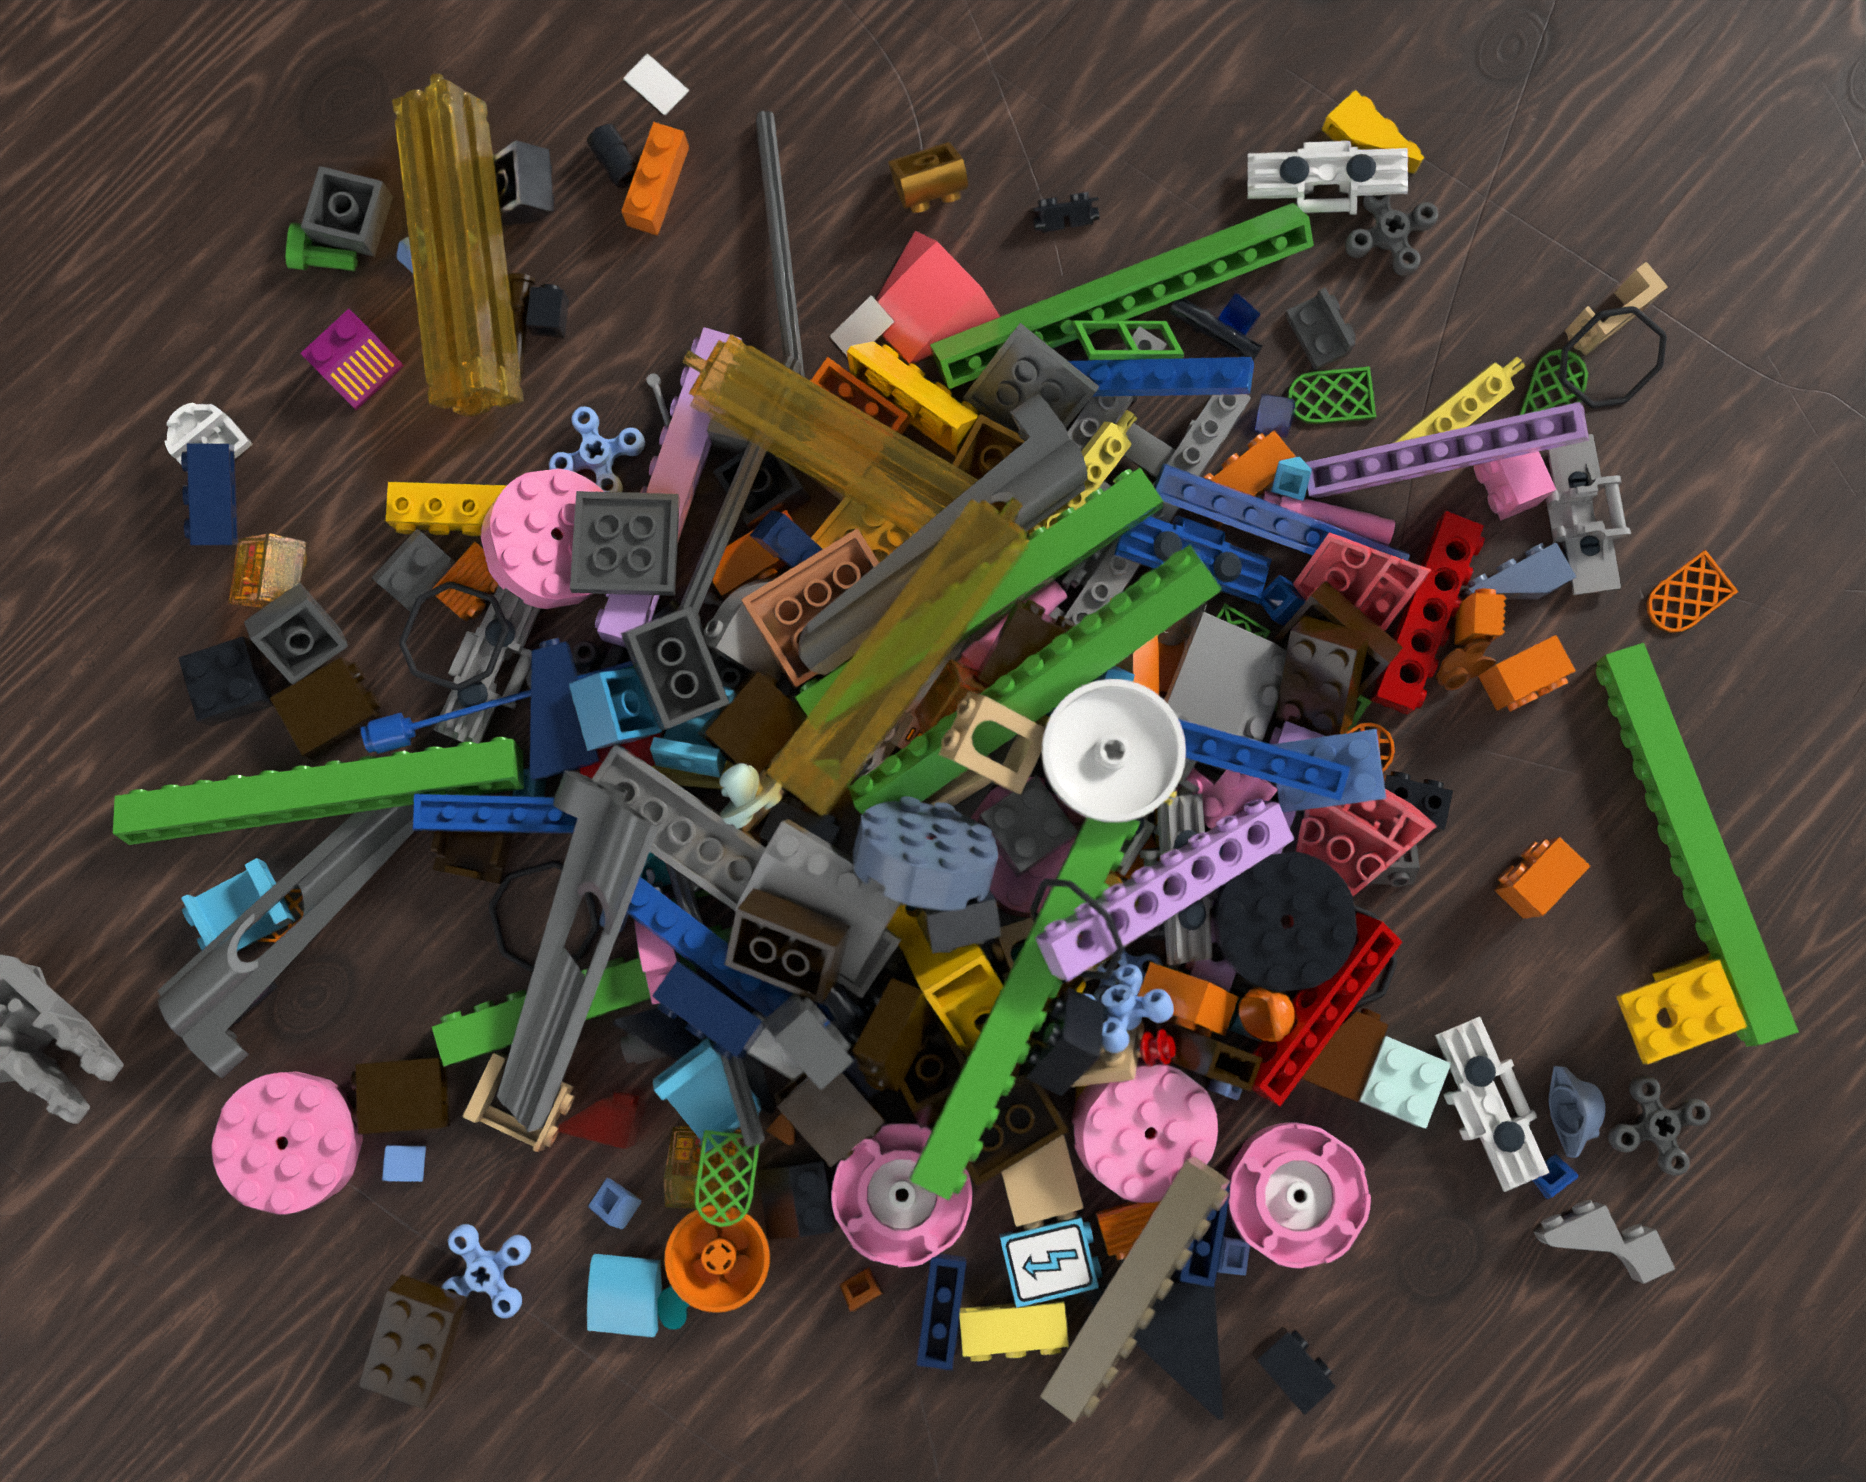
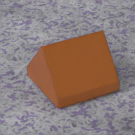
[766,1113,797,1145]
[839,1268,884,1312]

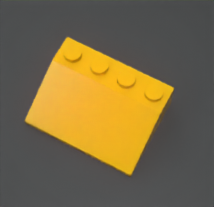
[847,341,979,457]

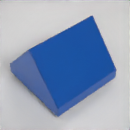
[1533,1154,1579,1199]

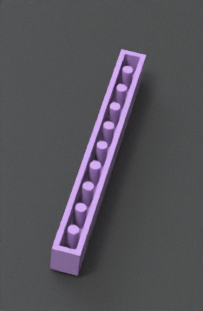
[595,328,744,647]

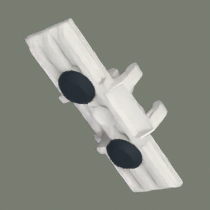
[1248,141,1408,215]
[1435,1017,1550,1191]

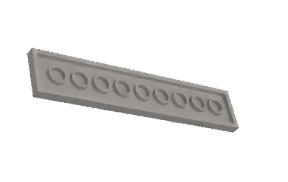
[592,744,902,998]

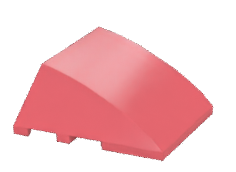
[876,231,1000,364]
[1293,533,1431,631]
[1295,789,1437,897]

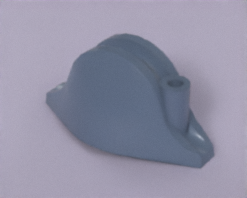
[1549,1066,1606,1158]

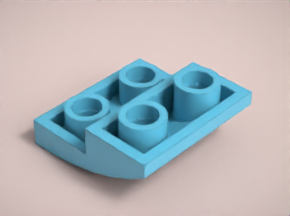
[587,1254,662,1337]

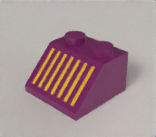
[300,309,404,410]

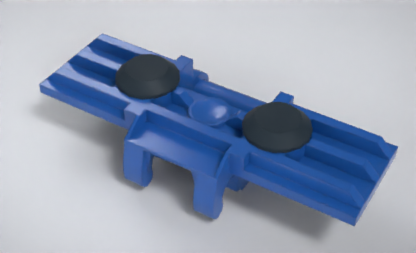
[1114,516,1272,604]

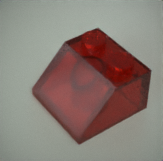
[557,1091,647,1149]

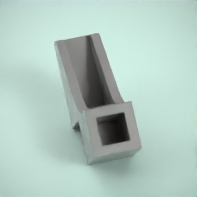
[1533,1200,1675,1284]

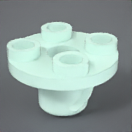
[719,763,783,829]

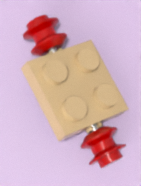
[1071,1021,1175,1087]

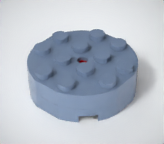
[853,797,999,911]

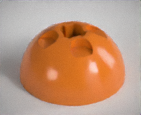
[665,1205,770,1312]

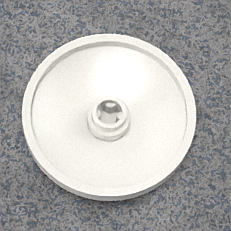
[1042,679,1186,823]

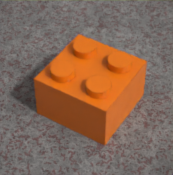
[1478,635,1576,712]
[1494,837,1590,919]
[1138,962,1239,1038]

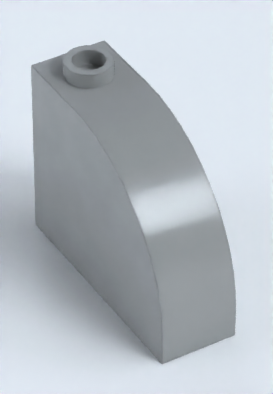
[703,578,783,681]

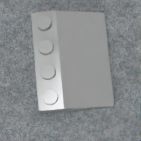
[1164,611,1287,776]
[735,819,901,981]

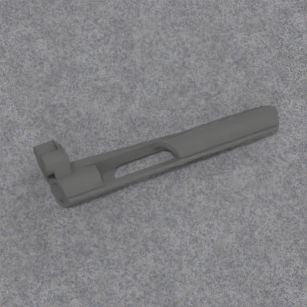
[798,394,1087,675]
[497,771,658,1132]
[158,804,415,1078]

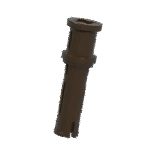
[502,273,535,376]

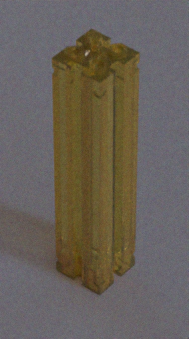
[393,74,524,417]
[682,334,1010,562]
[766,497,1029,816]

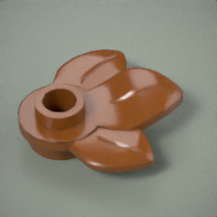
[1436,639,1497,691]

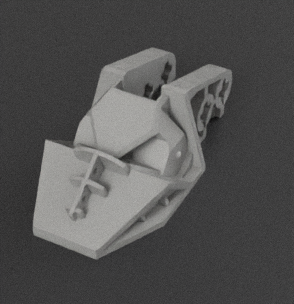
[0,955,124,1124]

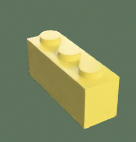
[959,1299,1069,1361]

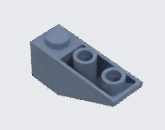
[1460,543,1576,600]

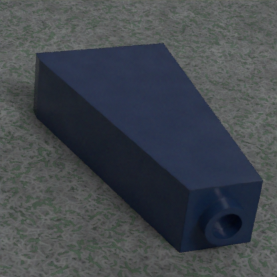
[530,638,602,781]

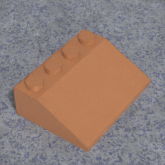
[741,528,912,690]

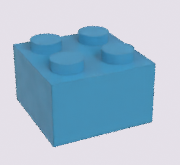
[569,668,662,751]

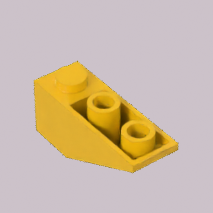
[1322,90,1424,174]

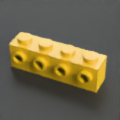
[385,482,507,536]

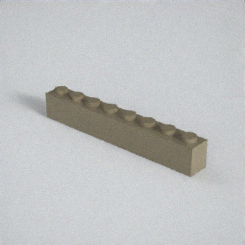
[1040,1157,1230,1423]

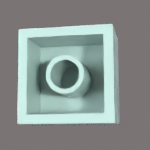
[1359,1036,1451,1129]

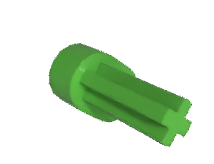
[286,223,358,271]

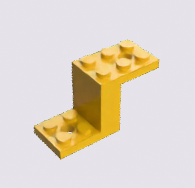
[887,903,1003,1058]
[1616,953,1747,1064]

